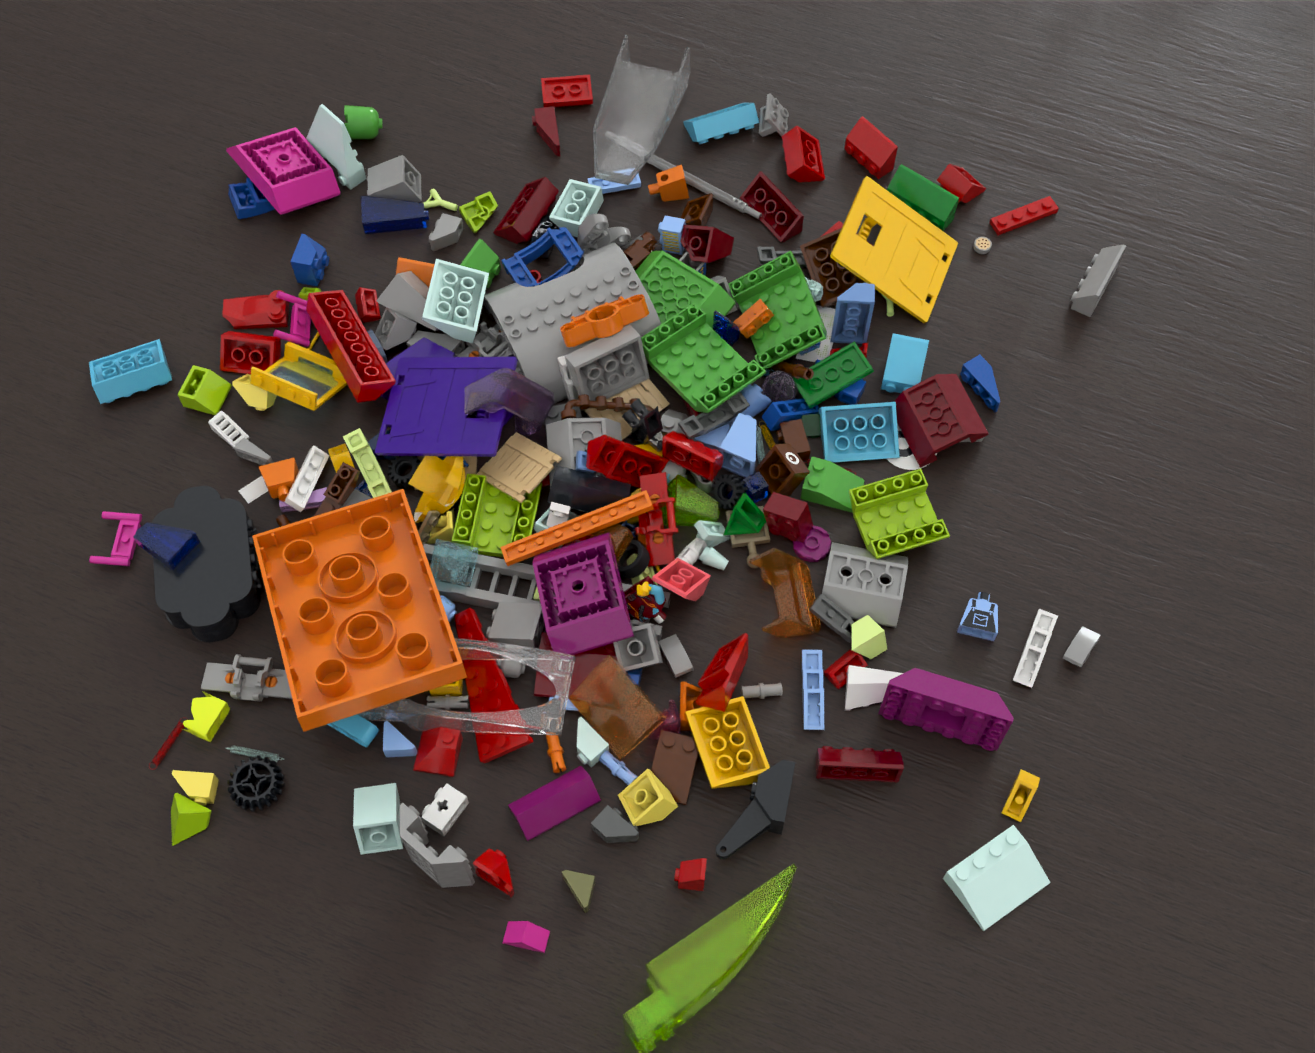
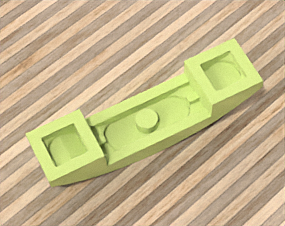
[343,428,392,498]

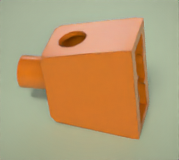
[648,165,689,202]
[259,458,299,502]

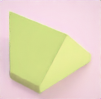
[851,615,887,659]

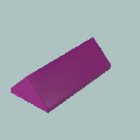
[508,766,601,841]

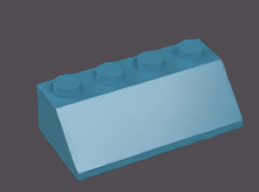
[683,103,759,144]

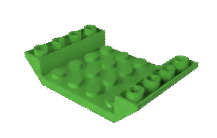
[635,250,736,330]
[728,251,827,370]
[641,303,766,413]

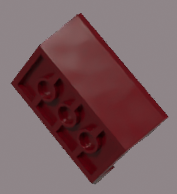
[894,374,989,468]

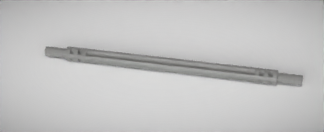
[603,131,762,219]

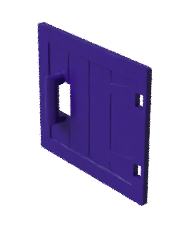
[375,357,518,457]

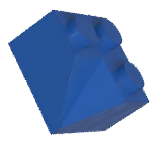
[290,234,329,287]

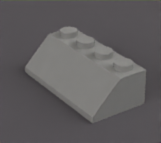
[1070,245,1126,317]

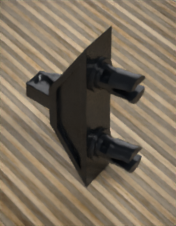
[622,398,664,452]

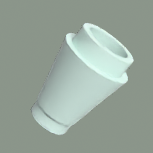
[699,546,729,571]

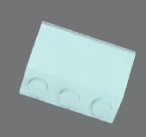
[549,179,604,237]

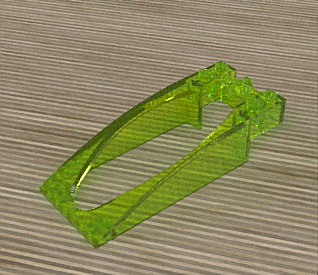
[623,863,797,1053]

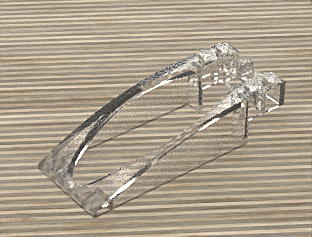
[358,638,576,735]

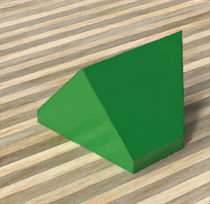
[723,493,766,535]

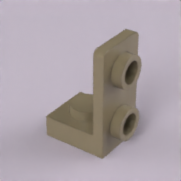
[418,510,440,545]

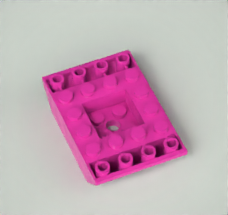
[226,127,340,215]

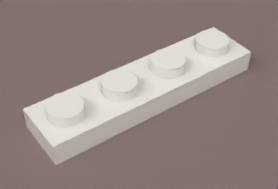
[284,445,330,512]

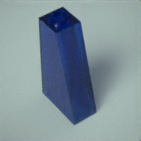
[361,196,430,234]

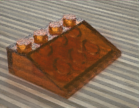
[569,655,666,760]

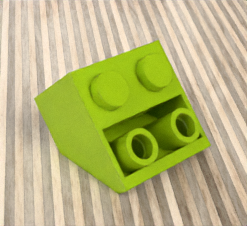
[178,365,232,415]

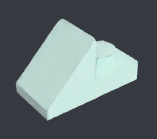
[694,520,730,548]

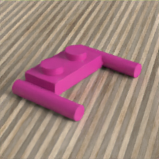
[273,291,311,348]
[89,511,142,566]

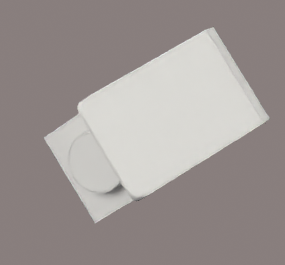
[546,502,571,527]

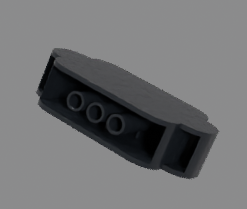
[151,486,263,643]

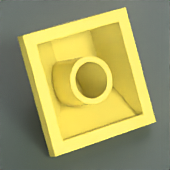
[232,374,277,411]
[618,769,678,826]

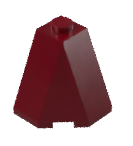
[681,225,734,263]

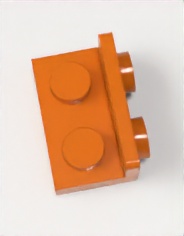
[733,299,774,339]

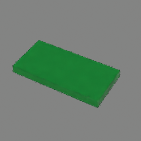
[792,341,874,409]

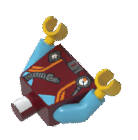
[624,576,667,624]

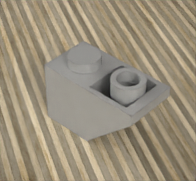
[429,213,464,251]

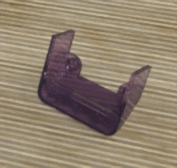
[465,368,554,437]

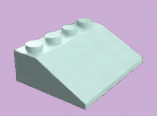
[422,259,489,343]
[943,825,1050,931]

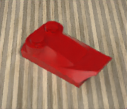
[222,290,289,329]

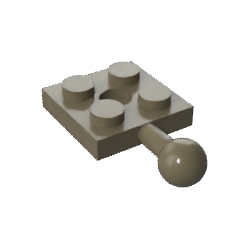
[725,506,770,568]

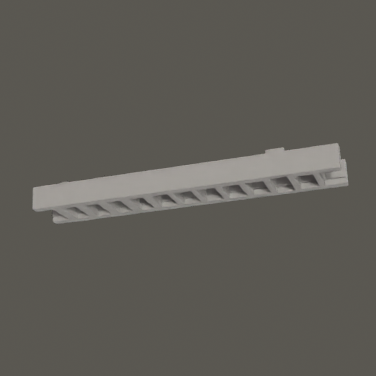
[423,544,670,641]

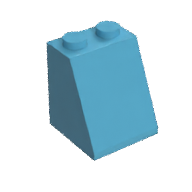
[881,333,929,393]

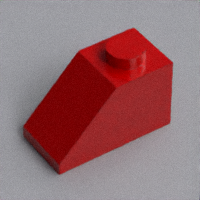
[674,858,707,891]

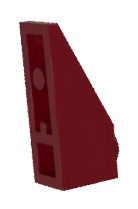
[532,107,560,157]

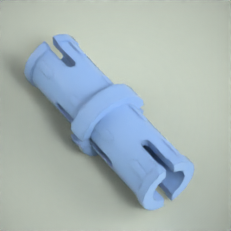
[599,750,638,785]

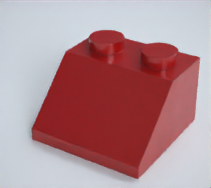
[937,164,986,203]

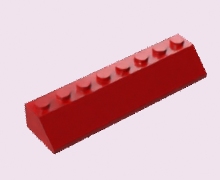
[306,290,396,402]

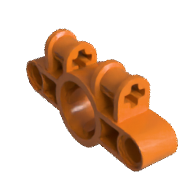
[560,294,649,347]

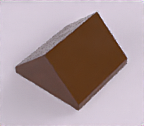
[680,193,713,226]

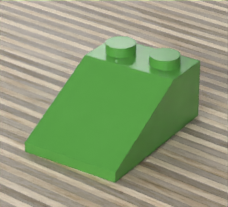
[801,457,865,513]

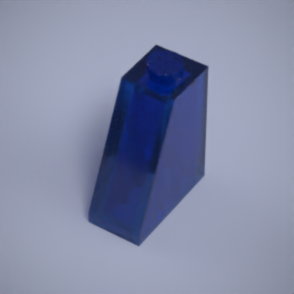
[133,522,200,570]

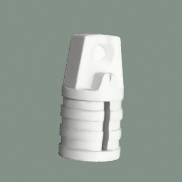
[676,537,707,566]

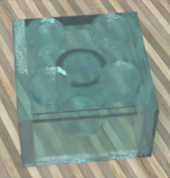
[430,539,479,586]

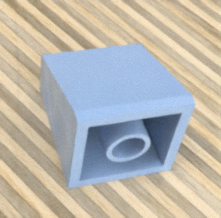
[719,413,756,481]

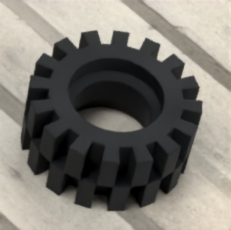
[388,456,421,489]
[711,474,748,509]

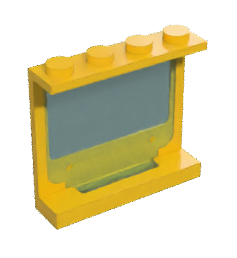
[250,341,347,411]

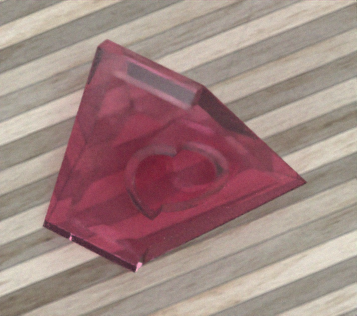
[649,699,681,740]

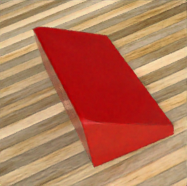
[355,287,381,323]
[823,649,868,689]

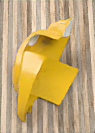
[408,456,465,523]

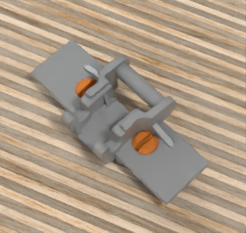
[457,321,509,357]
[201,654,292,702]

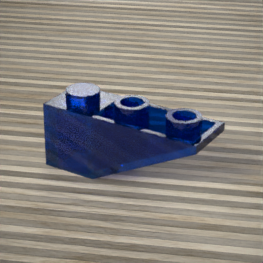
[713,311,740,347]

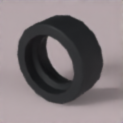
[614,540,650,578]

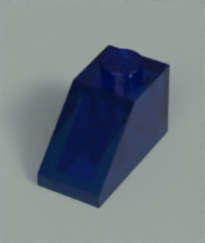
[727,471,769,503]

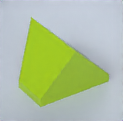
[171,793,212,846]

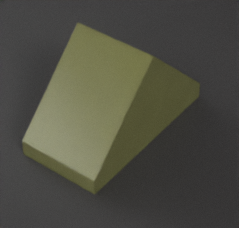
[562,870,596,913]

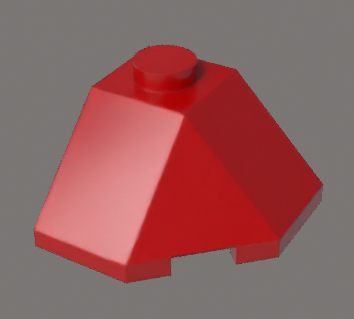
[473,848,514,897]

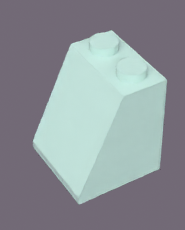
[353,783,403,855]

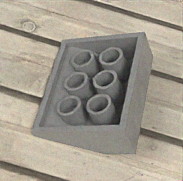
[565,325,649,410]

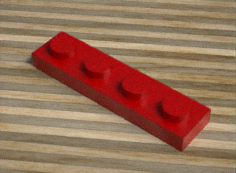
[989,196,1059,235]

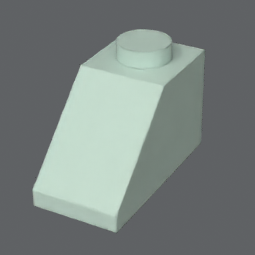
[577,717,609,768]

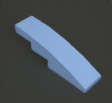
[802,650,824,730]

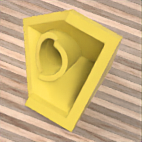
[427,508,455,544]

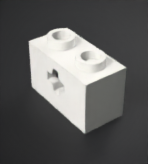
[421,783,469,836]

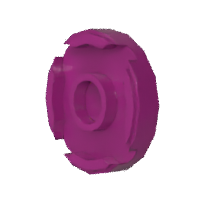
[793,525,831,562]

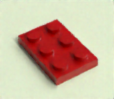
[541,75,593,108]

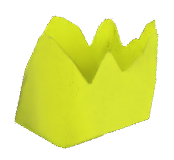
[182,691,230,742]

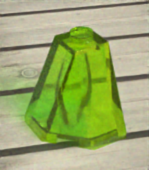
[662,475,720,526]

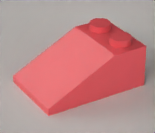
[651,558,711,601]

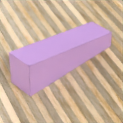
[279,487,327,512]

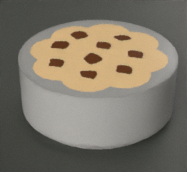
[973,237,992,254]

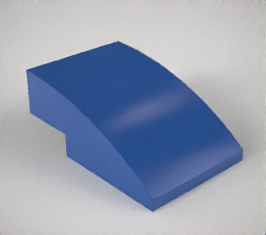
[228,178,275,219]

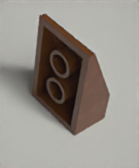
[651,730,699,805]

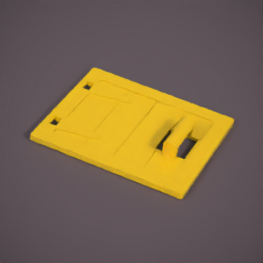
[830,176,958,323]

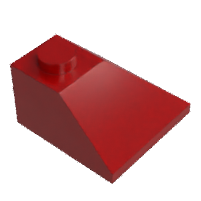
[413,727,463,777]

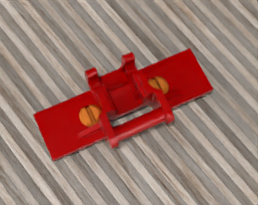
[635,472,679,567]

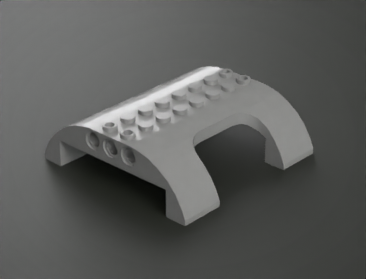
[483,243,661,410]

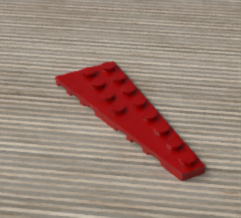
[454,608,533,763]

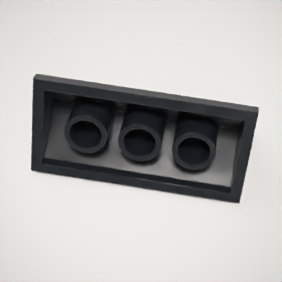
[547,465,631,513]

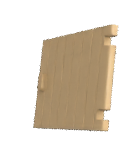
[584,379,670,440]
[476,432,562,503]

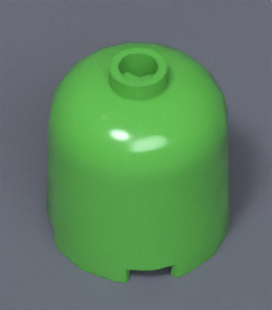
[344,105,383,139]

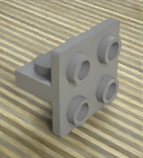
[759,93,789,137]

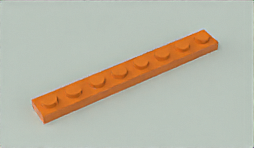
[501,490,654,566]

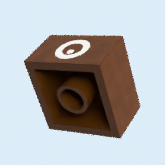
[755,443,810,496]

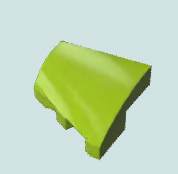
[459,191,498,233]

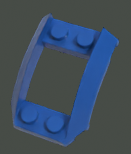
[501,227,584,287]

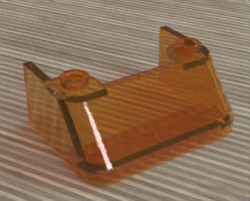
[749,548,821,638]

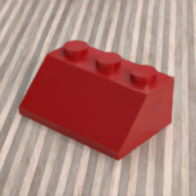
[844,116,898,179]
[782,126,825,182]
[220,331,281,375]
[662,431,724,481]

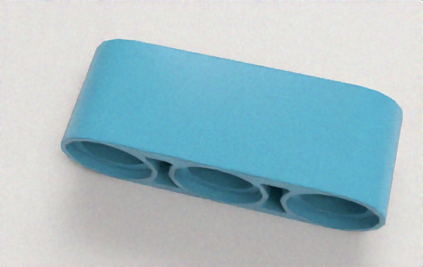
[327,714,379,748]

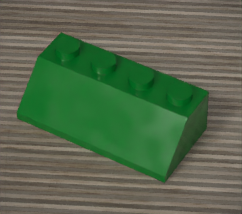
[887,164,959,231]

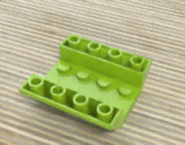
[849,469,950,559]
[452,473,542,557]

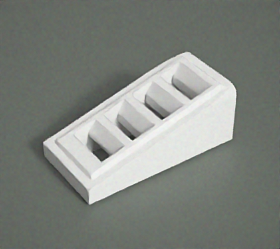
[208,411,250,448]

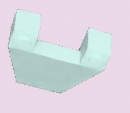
[306,104,366,190]

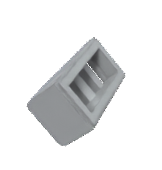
[234,438,274,466]

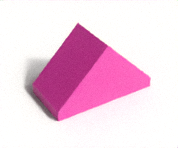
[502,921,550,953]

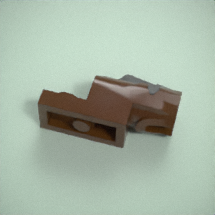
[624,231,657,271]

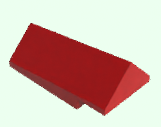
[586,434,669,488]
[695,633,748,712]

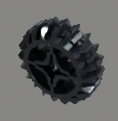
[227,755,285,812]

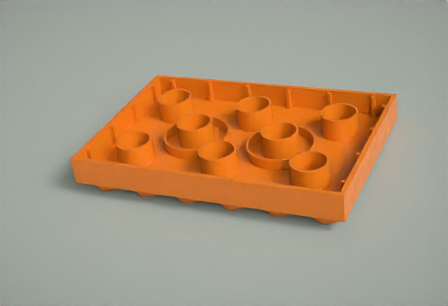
[252,489,467,732]

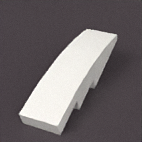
[1012,609,1058,688]

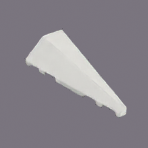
[845,665,903,711]

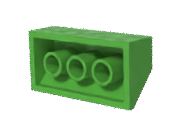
[460,239,501,288]

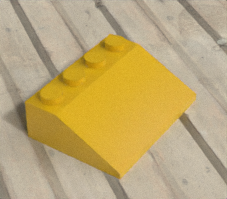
[685,696,770,789]

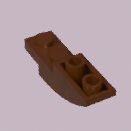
[314,462,360,516]

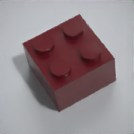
[763,492,813,543]

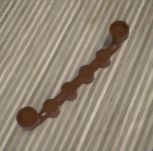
[561,394,661,420]

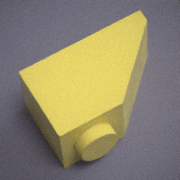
[172,770,219,806]

